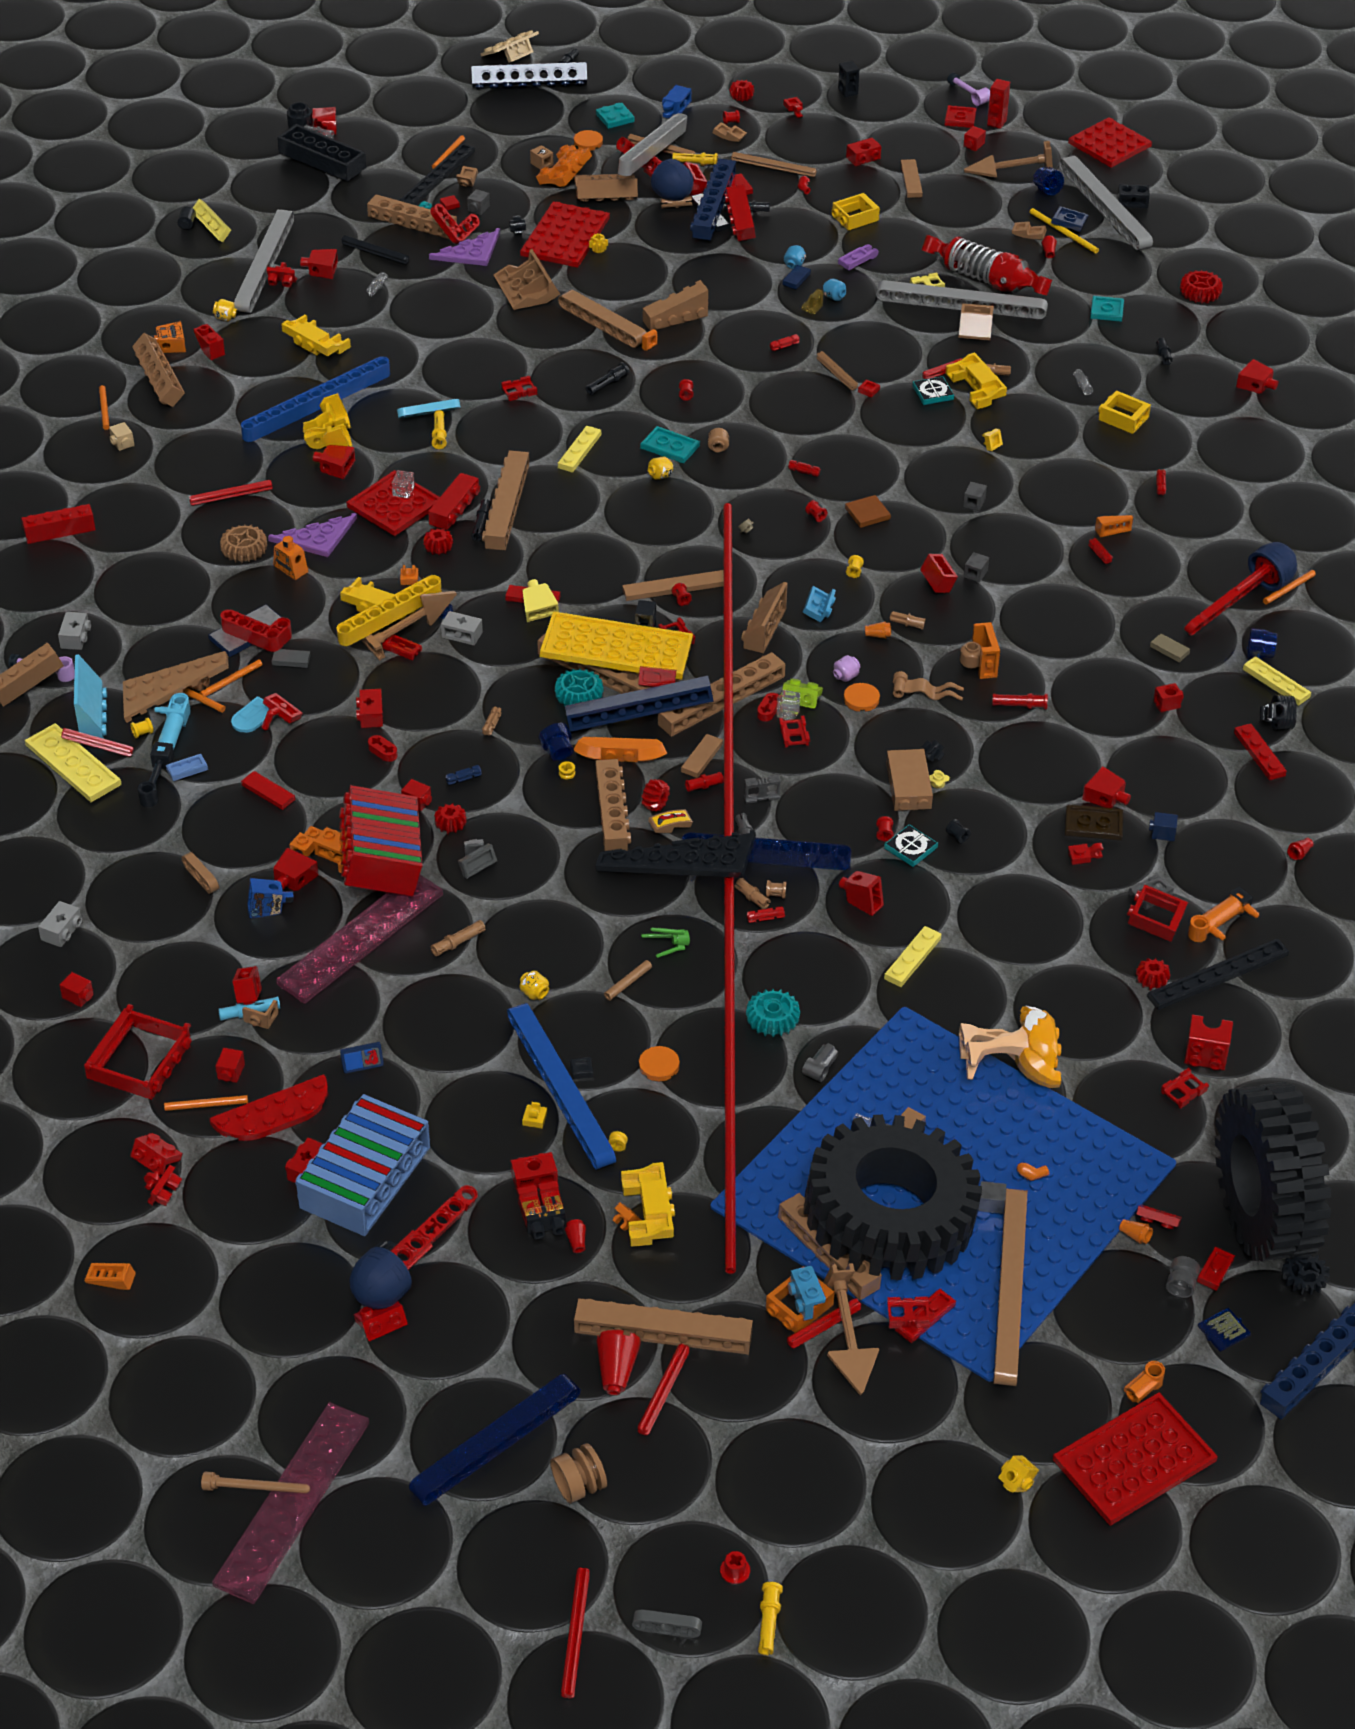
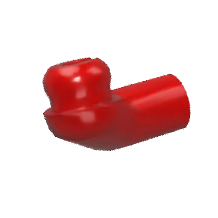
[798,176,811,195]

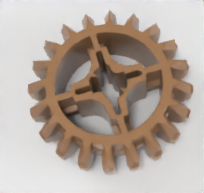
[220,524,267,563]

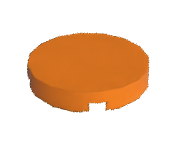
[574,130,603,151]
[844,683,880,712]
[639,1046,680,1082]

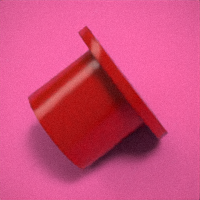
[720,1551,750,1584]

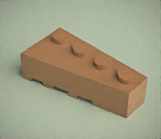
[643,280,708,331]

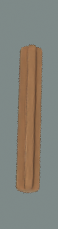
[817,351,858,391]

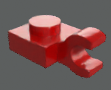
[783,97,803,118]
[1068,843,1103,865]

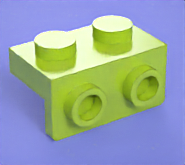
[781,679,823,708]

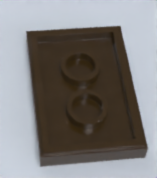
[1065,804,1123,841]

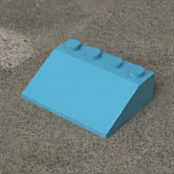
[74,654,107,745]

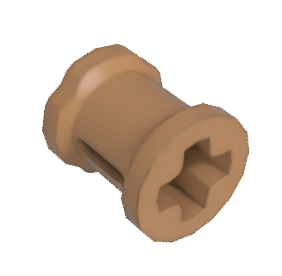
[766,880,787,899]

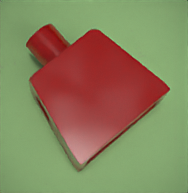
[300,249,338,279]
[1236,359,1279,394]
[313,445,355,479]
[1082,766,1131,808]
[273,848,319,891]
[839,871,884,916]

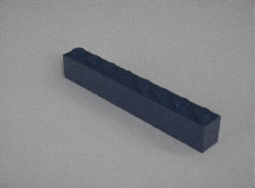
[565,676,714,732]

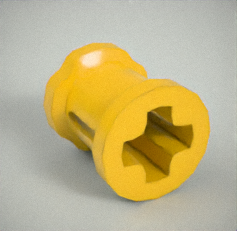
[846,555,864,578]
[130,718,154,739]

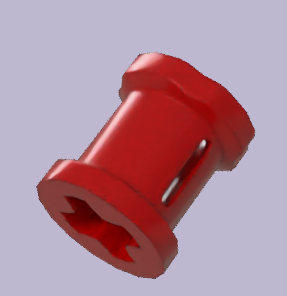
[723,110,740,124]
[679,379,694,401]
[805,500,828,522]
[671,583,692,606]
[876,816,894,842]

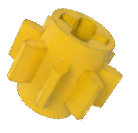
[589,234,608,253]

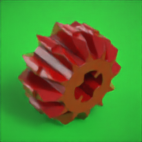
[730,80,754,102]
[423,528,453,555]
[641,779,670,811]
[434,803,467,834]
[1136,957,1170,991]

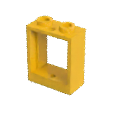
[831,193,880,230]
[1098,390,1151,434]

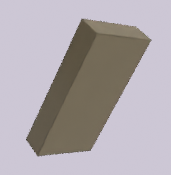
[1150,634,1190,663]

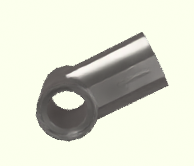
[802,1043,838,1082]

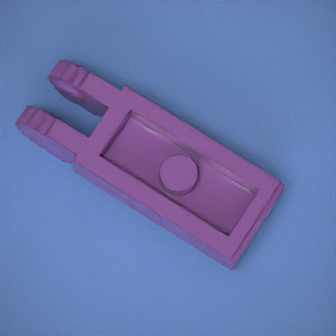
[838,244,879,270]

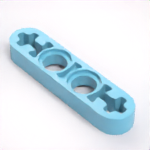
[397,399,461,418]

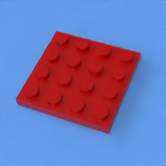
[1068,117,1152,168]
[346,470,440,536]

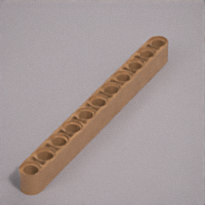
[994,1188,1028,1386]

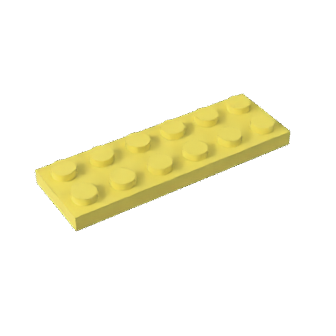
[25,723,122,802]

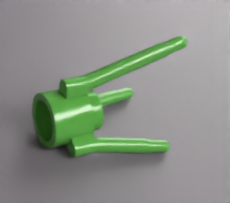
[641,928,690,958]

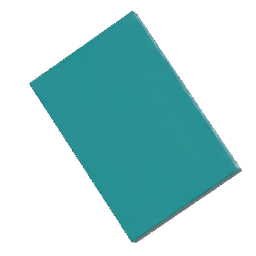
[640,426,700,464]

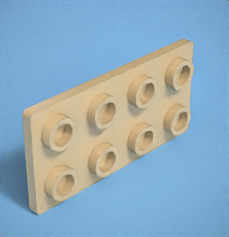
[481,30,539,62]

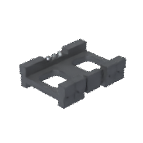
[744,775,781,804]
[1128,873,1174,910]

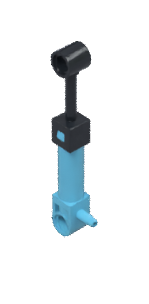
[137,693,191,807]

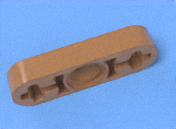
[182,852,219,894]

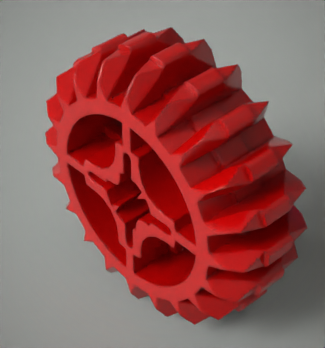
[1180,270,1223,304]

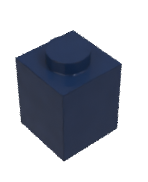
[1149,812,1178,841]

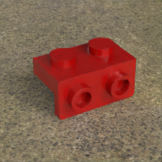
[131,1133,183,1176]
[353,1302,408,1341]

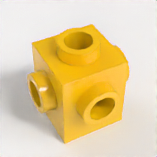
[998,1455,1039,1493]

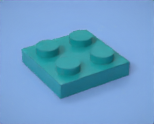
[596,103,635,129]

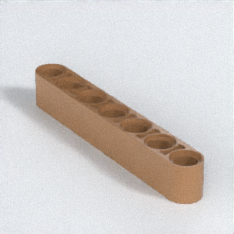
[558,290,647,348]

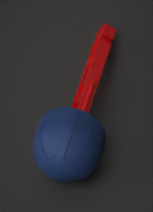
[616,137,693,201]
[1184,542,1297,636]
[350,1185,478,1309]

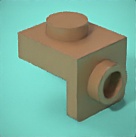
[456,166,478,187]

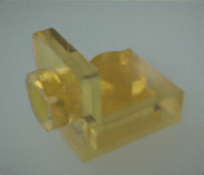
[802,289,823,314]

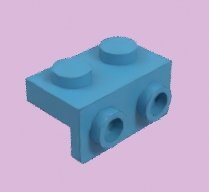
[803,586,836,622]
[788,1266,826,1321]

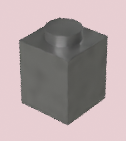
[467,189,490,215]
[963,482,987,511]
[964,552,989,583]
[978,1181,1006,1214]

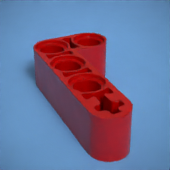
[220,610,292,652]

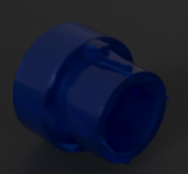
[1033,166,1064,195]
[1247,628,1277,659]
[538,723,574,761]

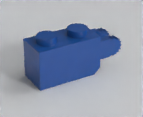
[662,85,692,118]

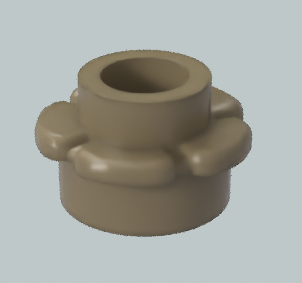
[738,518,754,534]

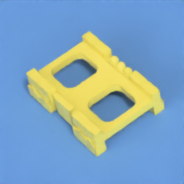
[910,272,945,287]

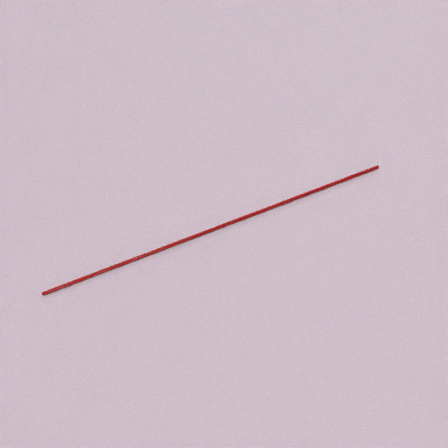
[723,503,736,1274]

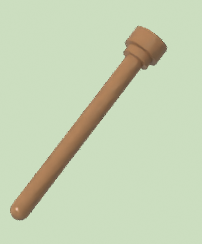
[201,1471,310,1494]

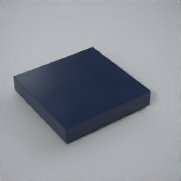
[1051,206,1088,232]

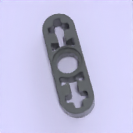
[632,1610,702,1638]

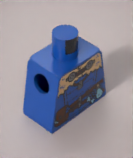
[247,878,293,918]

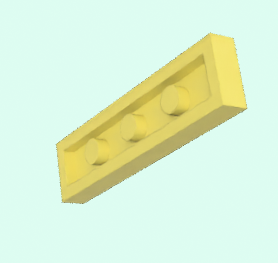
[193,199,231,242]
[558,426,601,472]
[1243,656,1311,706]
[884,926,942,987]

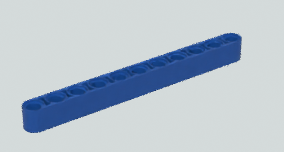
[241,357,390,442]
[507,1003,616,1170]

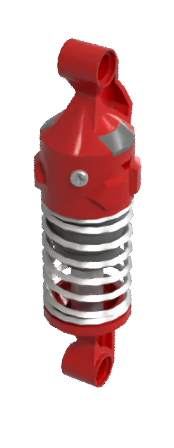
[922,235,1053,296]

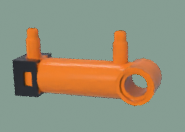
[1188,886,1259,942]

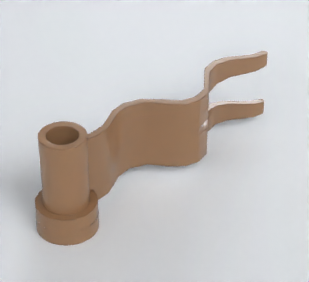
[893,671,964,701]

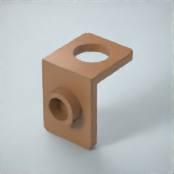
[242,1000,278,1029]

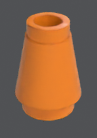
[865,621,891,639]
[1119,1219,1153,1244]

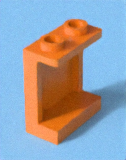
[972,622,1000,679]

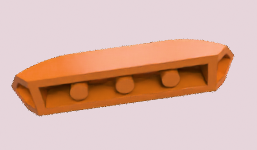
[573,737,667,762]

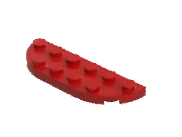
[209,1074,328,1141]

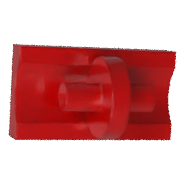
[266,262,297,288]
[144,1165,182,1206]

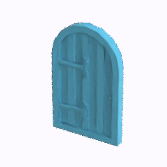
[231,696,269,733]

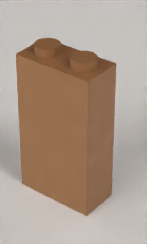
[886,749,933,811]

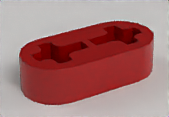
[757,693,781,721]
[368,735,398,762]

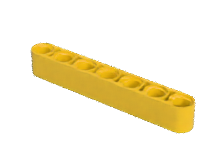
[336,575,442,646]

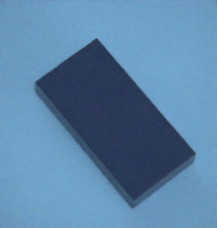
[783,265,811,289]

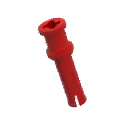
[992,693,1048,710]

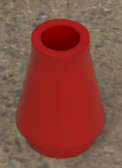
[1041,235,1057,258]
[1287,838,1314,860]
[565,1219,586,1253]

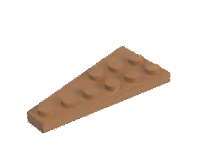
[123,651,229,723]

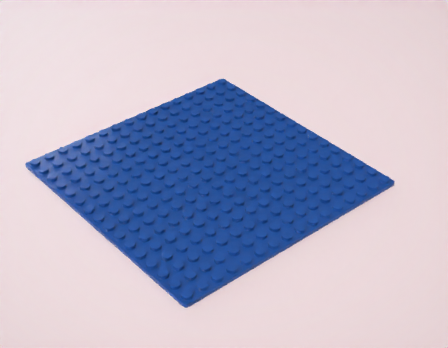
[710,1007,1176,1382]

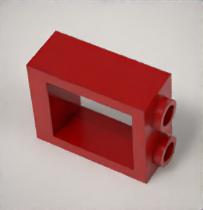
[1127,884,1188,942]

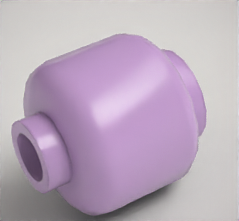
[833,655,860,682]

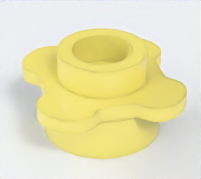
[929,770,950,788]

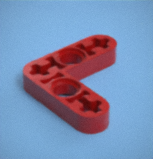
[430,204,480,244]

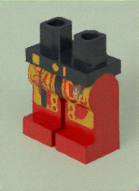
[517,1180,566,1240]

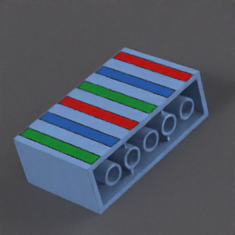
[296,1094,430,1236]

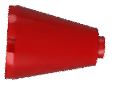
[597,1330,641,1395]

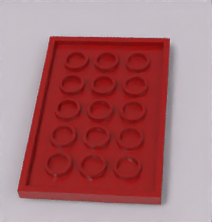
[520,202,610,268]
[1053,1392,1218,1526]

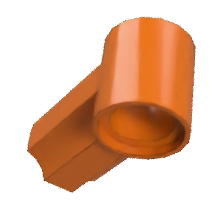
[1124,1361,1165,1403]

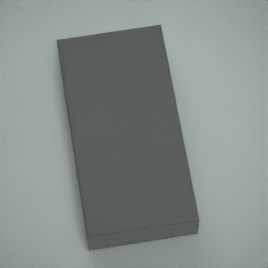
[272,649,311,668]
[458,843,497,878]

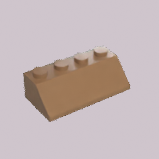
[741,582,787,653]
[0,642,64,707]

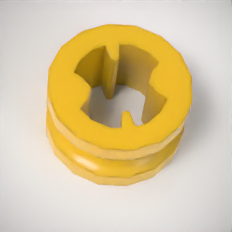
[559,761,575,780]
[608,1131,628,1152]

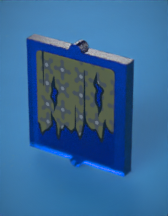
[1198,1308,1251,1352]

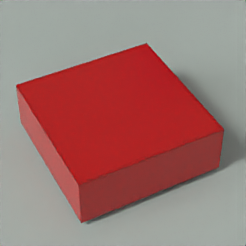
[440,195,460,211]
[858,380,880,398]

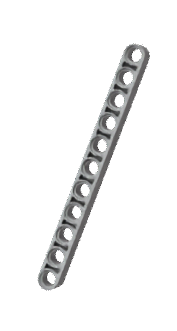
[618,114,688,176]
[1059,155,1153,250]
[234,209,294,313]
[876,280,1048,319]

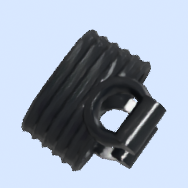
[1260,694,1297,730]

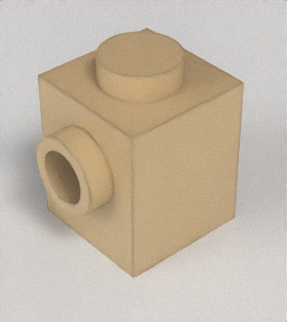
[109,422,134,451]

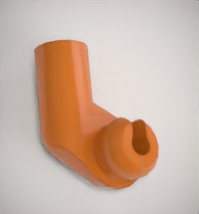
[1017,1162,1049,1181]

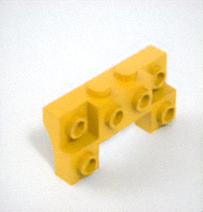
[282,314,351,356]
[946,352,1007,409]
[340,577,416,621]
[621,1162,675,1247]

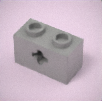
[441,611,483,646]
[58,612,91,650]
[38,901,82,947]

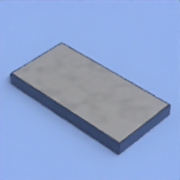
[208,604,282,657]

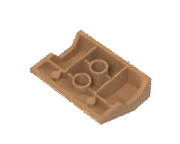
[574,174,638,201]
[494,249,560,310]

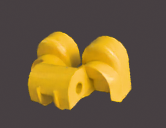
[303,393,352,449]

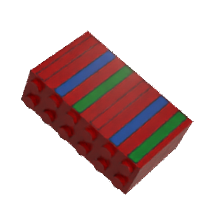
[339,785,422,896]

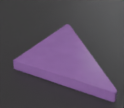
[429,228,500,266]
[268,513,357,557]

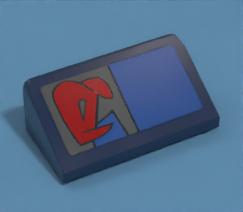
[340,1042,384,1073]

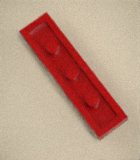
[1234,723,1287,780]

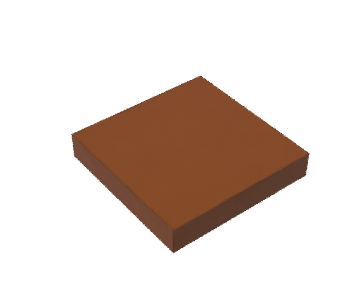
[845,495,891,528]

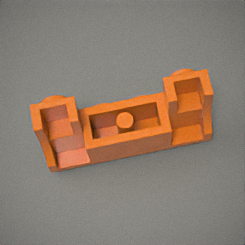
[536,145,592,187]
[289,826,343,873]

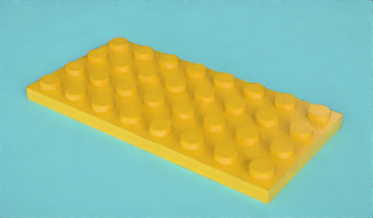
[540,611,693,680]

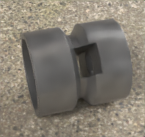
[1166,1256,1200,1298]

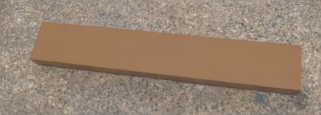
[622,570,724,601]

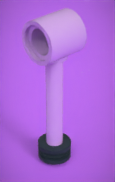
[947,72,990,106]
[9,654,75,682]

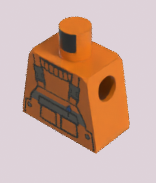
[151,321,186,353]
[273,536,308,580]

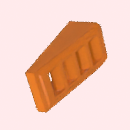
[1095,515,1133,537]
[84,1263,135,1290]

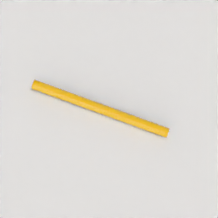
[1029,208,1099,254]

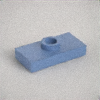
[166,754,208,781]

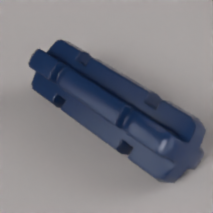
[446,765,482,785]

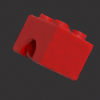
[1184,1015,1233,1070]

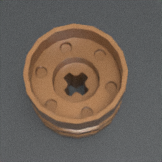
[550,1443,607,1504]

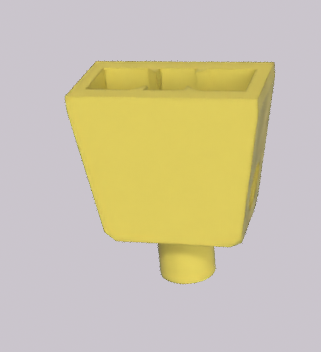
[523,579,559,622]

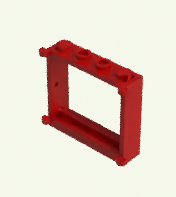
[84,1004,192,1100]

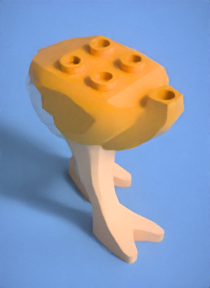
[959,1006,1061,1088]

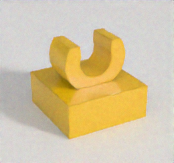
[982,428,1003,451]
[522,1102,547,1129]

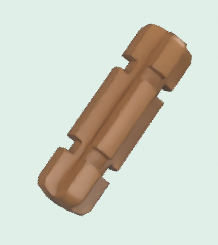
[482,706,502,736]

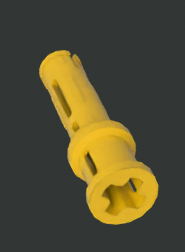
[672,152,718,166]
[432,410,447,449]
[758,1582,783,1655]

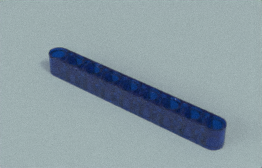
[682,832,852,870]
[409,1374,581,1505]

